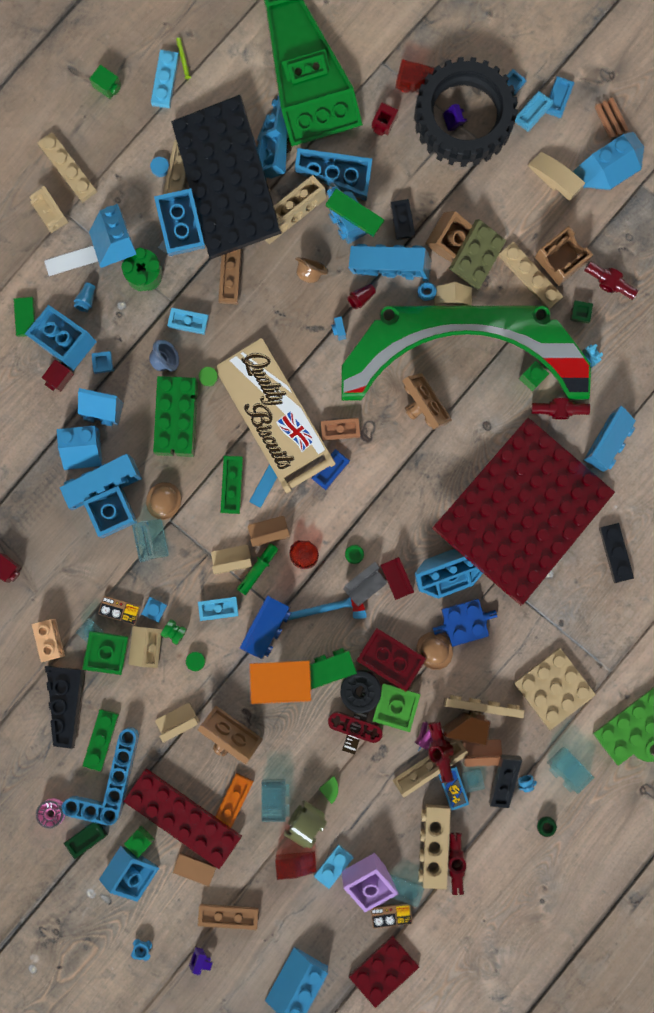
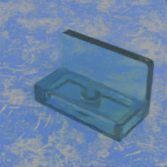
[132,519,169,562]

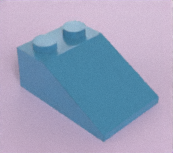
[25,305,97,371]

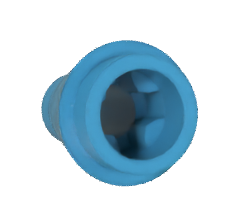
[74,282,96,312]

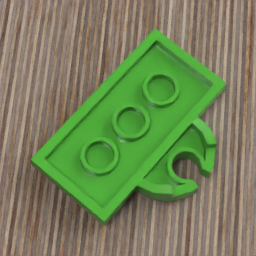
[593,687,654,766]

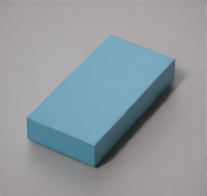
[515,91,553,132]

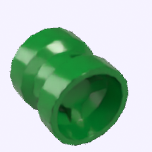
[161,619,187,645]

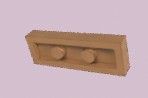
[219,249,241,304]
[198,904,259,930]

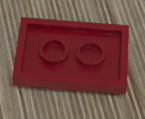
[356,628,426,692]
[349,935,420,1008]

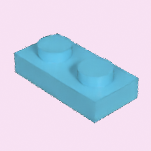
[167,308,209,335]
[198,597,239,621]
[314,844,354,889]

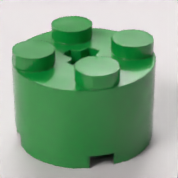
[121,247,163,291]

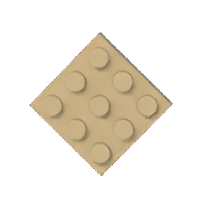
[514,648,596,730]

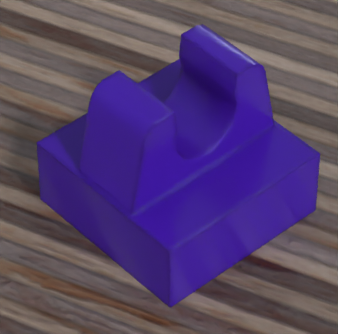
[443,104,467,131]
[189,947,213,975]

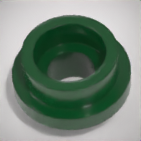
[537,817,557,837]

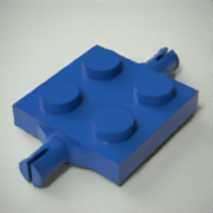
[432,598,498,647]

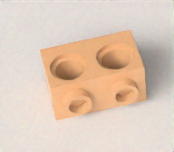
[32,619,65,662]

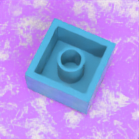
[83,486,138,538]

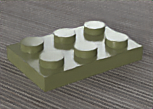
[449,219,506,289]

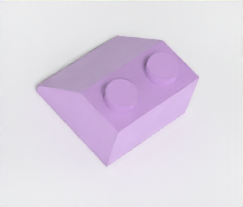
[342,853,398,912]

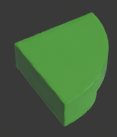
[319,775,338,804]

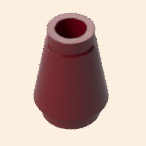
[347,284,376,309]

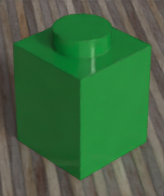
[89,64,121,99]
[519,361,549,392]
[124,826,155,858]

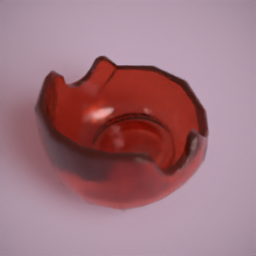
[289,540,319,569]

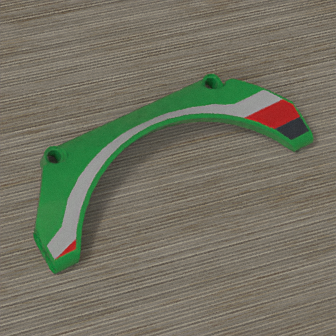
[341,305,591,401]

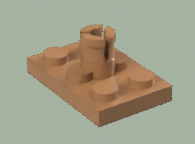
[402,373,452,429]
[198,706,263,765]

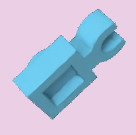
[582,344,603,368]

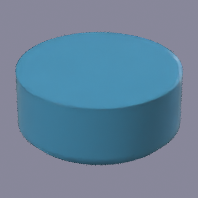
[150,157,169,177]

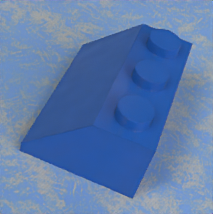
[239,596,292,659]

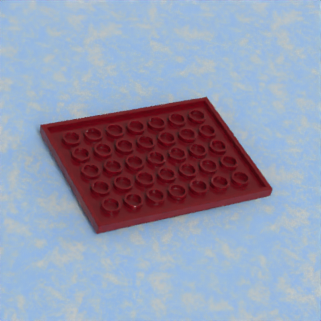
[432,417,615,606]

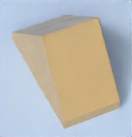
[434,282,472,306]

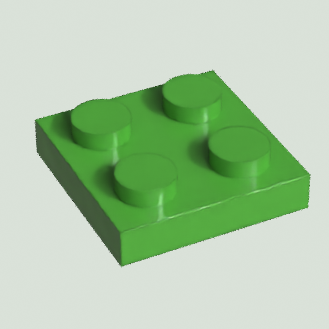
[372,683,421,732]

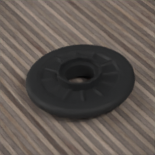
[340,670,381,713]

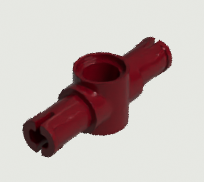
[584,261,639,300]
[531,398,590,420]
[428,721,454,783]
[448,832,467,895]

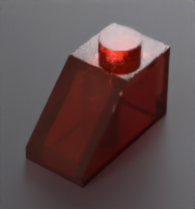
[395,59,435,93]
[275,851,317,880]

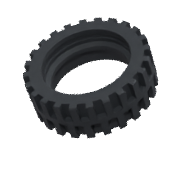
[414,57,518,167]

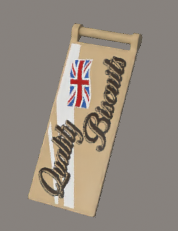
[215,338,336,494]

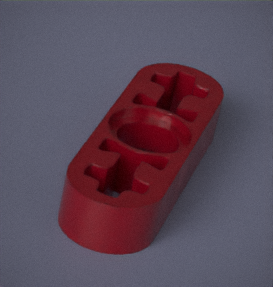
[328,712,383,743]

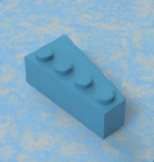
[60,454,142,510]

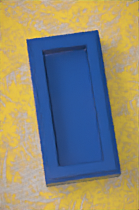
[311,449,350,490]

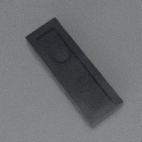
[599,523,634,583]
[489,754,522,808]

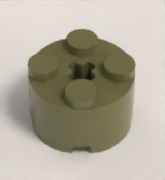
[284,800,327,849]

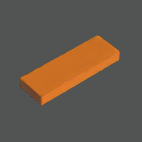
[215,772,254,828]

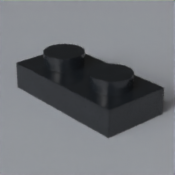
[390,199,415,240]

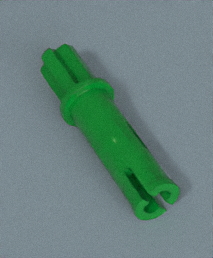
[236,543,278,595]

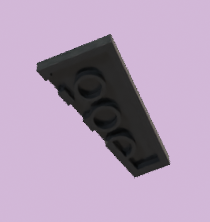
[45,666,84,749]

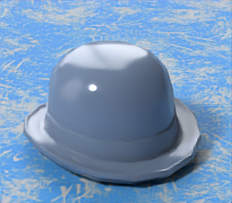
[149,340,179,372]

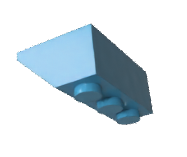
[89,204,137,268]
[583,406,636,472]
[265,947,328,1013]

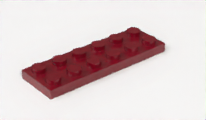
[123,768,242,870]

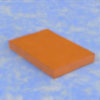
[250,661,311,704]

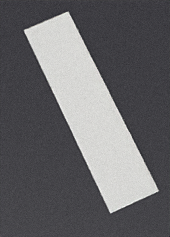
[44,246,98,276]

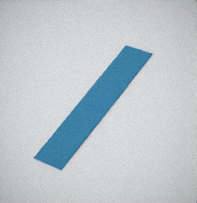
[249,464,277,508]

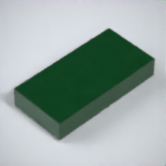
[63,822,108,860]

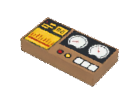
[98,596,141,625]
[371,902,412,929]

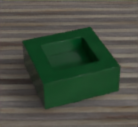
[570,300,593,324]

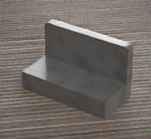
[344,562,387,606]

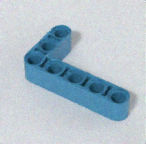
[62,727,139,825]

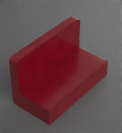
[380,557,414,600]

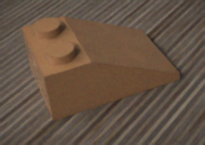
[425,211,472,263]

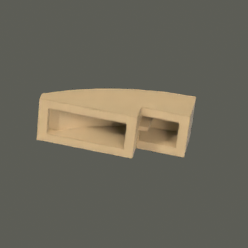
[528,152,585,201]

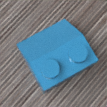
[78,388,124,427]
[57,426,102,470]
[99,846,159,902]

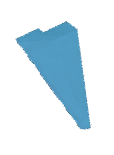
[257,95,287,179]

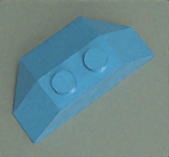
[572,132,644,190]
[415,549,483,599]

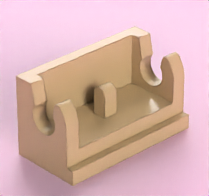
[30,186,68,233]

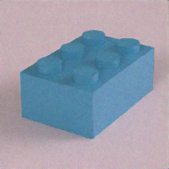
[154,188,205,256]

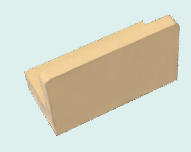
[211,545,253,575]
[128,626,162,668]
[155,703,200,743]

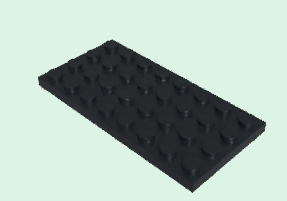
[171,94,282,259]

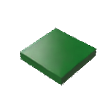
[82,631,128,675]

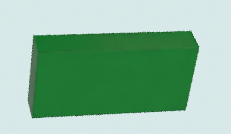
[14,297,35,337]

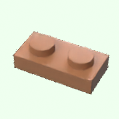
[321,418,360,441]

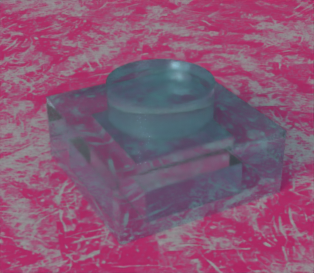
[75,617,103,642]
[461,768,485,793]

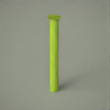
[176,37,191,79]

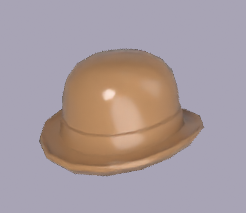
[295,257,328,283]
[146,482,181,520]
[416,632,453,670]

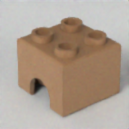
[535,226,593,286]

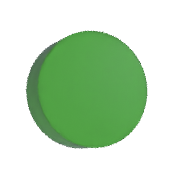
[198,367,218,387]

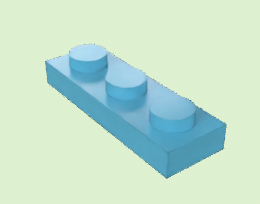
[151,50,179,108]

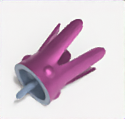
[415,722,432,751]

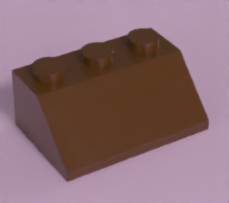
[442,710,491,745]

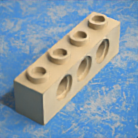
[265,175,327,244]
[418,804,450,889]

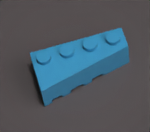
[295,148,372,201]
[348,244,431,282]

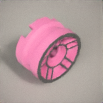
[36,798,65,829]

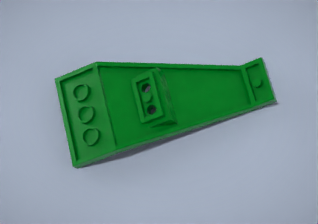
[264,0,363,147]

